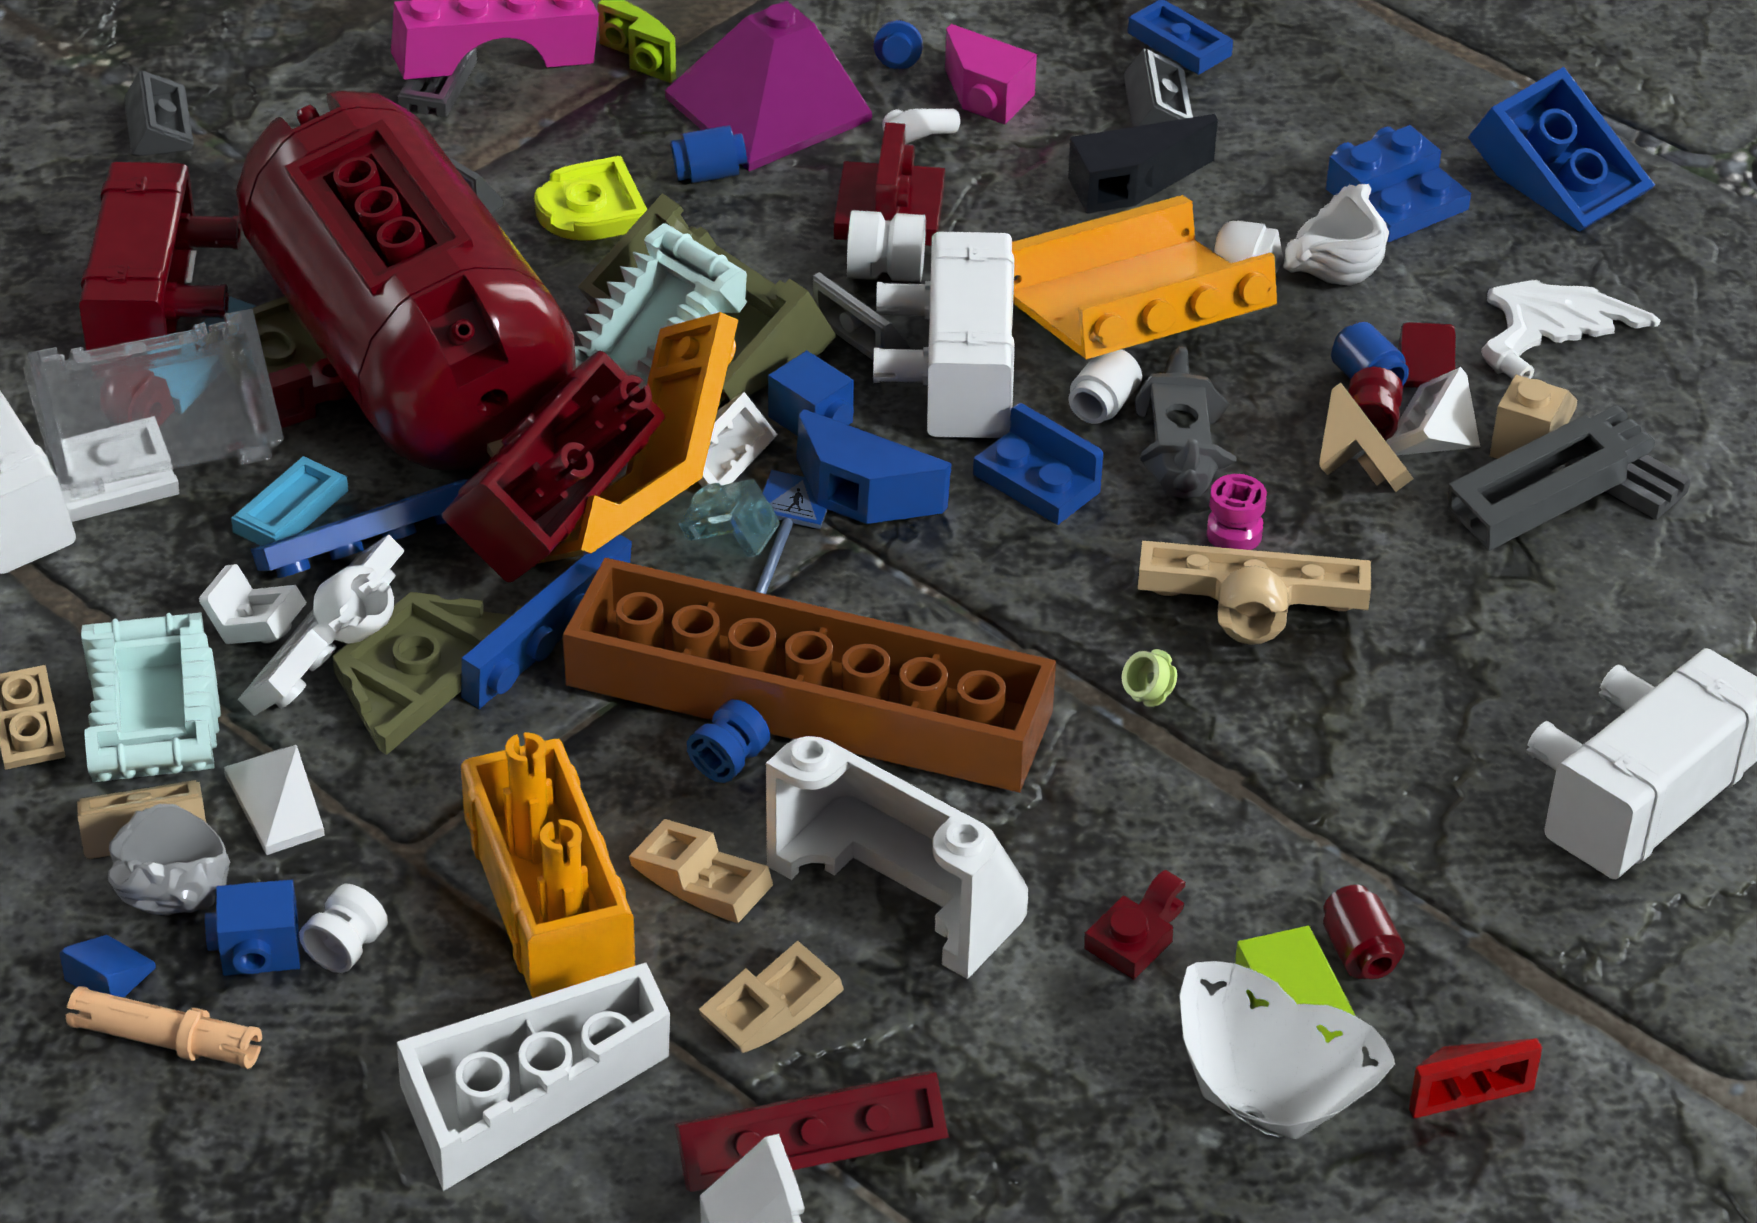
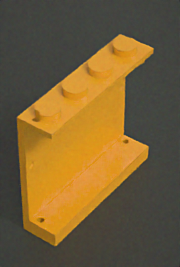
[1012,195,1277,359]

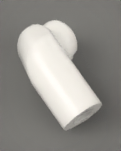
[882,109,960,144]

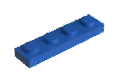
[251,479,469,578]
[461,534,632,709]

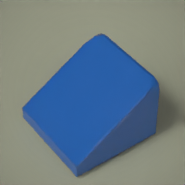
[60,935,156,998]

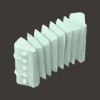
[575,223,747,389]
[81,612,221,782]

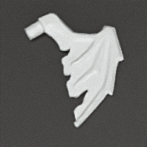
[1481,280,1660,379]

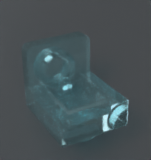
[678,479,779,557]

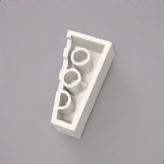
[397,962,670,1191]

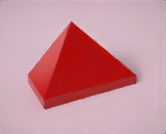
[1409,1038,1543,1119]

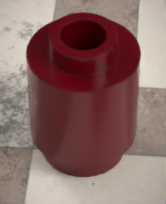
[1323,885,1405,979]

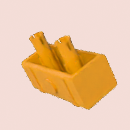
[461,732,635,998]

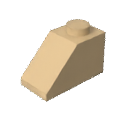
[1490,374,1578,459]

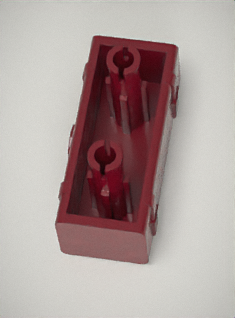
[79,162,241,370]
[442,351,665,583]

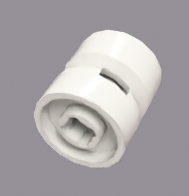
[847,210,926,283]

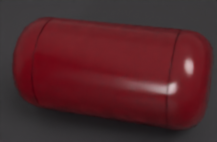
[236,91,576,470]

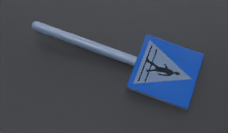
[755,470,828,594]

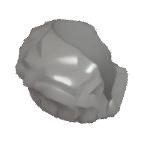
[108,804,230,916]

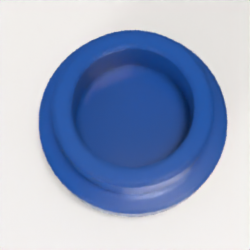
[874,21,923,69]

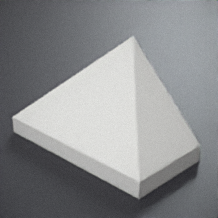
[1386,367,1480,455]
[698,392,778,500]
[224,745,325,855]

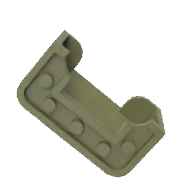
[578,193,836,405]

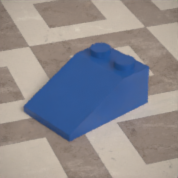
[1468,67,1655,232]

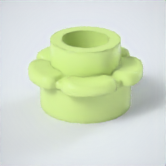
[1122,649,1177,707]

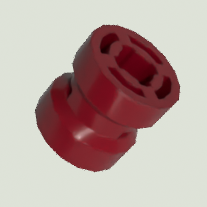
[1348,367,1403,441]

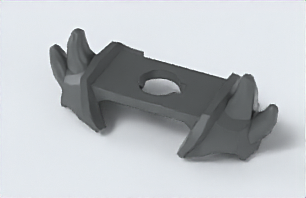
[1135,346,1237,499]

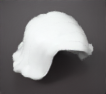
[1283,184,1389,286]

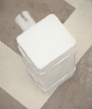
[873,232,1015,438]
[0,391,76,574]
[1526,648,1757,879]

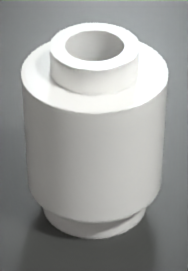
[1069,349,1142,424]

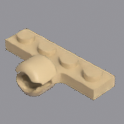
[1138,541,1371,645]

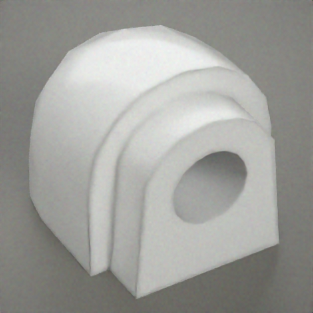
[1214,221,1283,274]

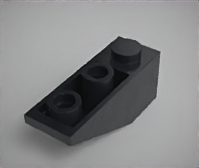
[1068,114,1218,214]

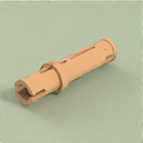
[66,986,262,1069]

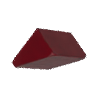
[1398,322,1456,388]

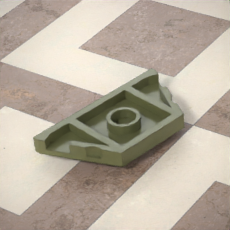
[332,592,523,755]

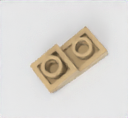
[0,665,66,770]

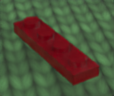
[674,1071,949,1192]

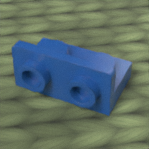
[973,403,1103,525]

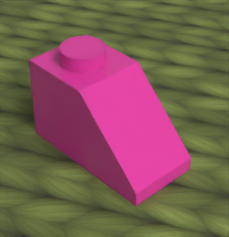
[945,24,1037,124]

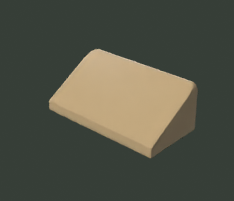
[77,780,206,859]

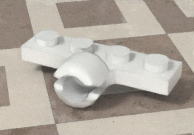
[238,535,405,716]

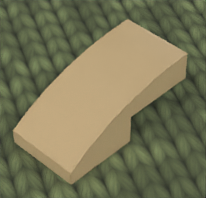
[629,819,773,923]
[698,941,844,1053]

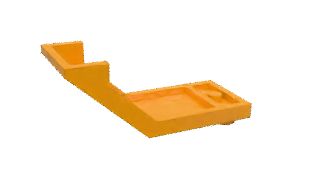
[538,312,738,564]

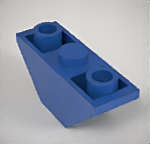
[796,409,951,524]

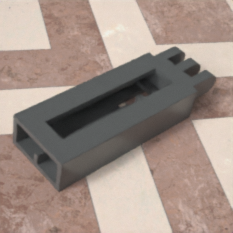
[1448,405,1655,551]

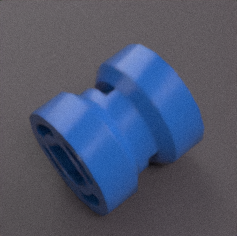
[687,699,770,783]

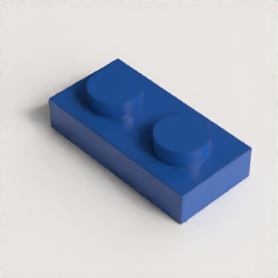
[1128,0,1233,75]

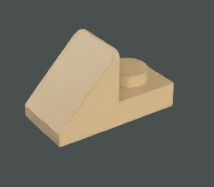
[1319,383,1414,492]

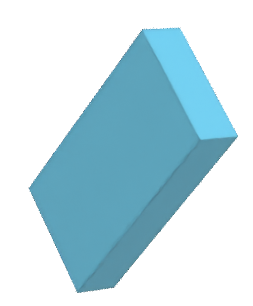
[231,456,348,546]

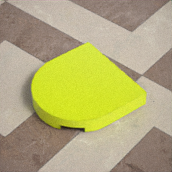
[534,156,647,241]

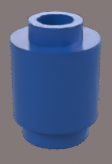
[671,125,747,184]
[1331,322,1409,385]

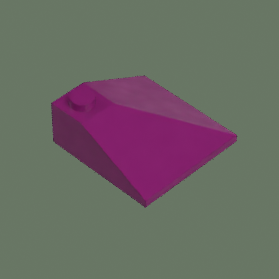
[665,1,872,171]

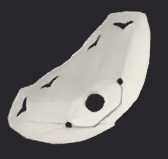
[1179,961,1395,1139]

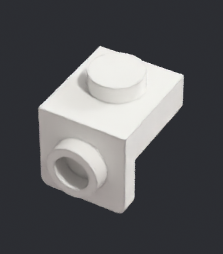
[199,564,307,644]

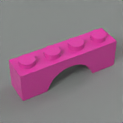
[391,0,599,79]

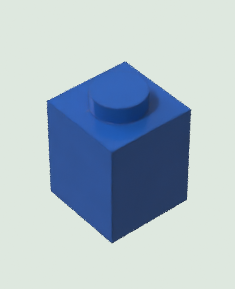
[768,351,854,436]

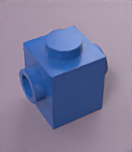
[205,879,300,976]

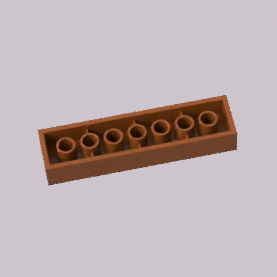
[563,558,1056,793]

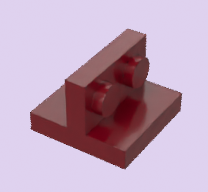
[834,122,945,246]

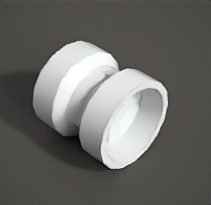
[299,884,388,973]

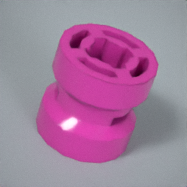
[1206,474,1267,550]

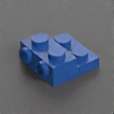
[1326,125,1471,242]

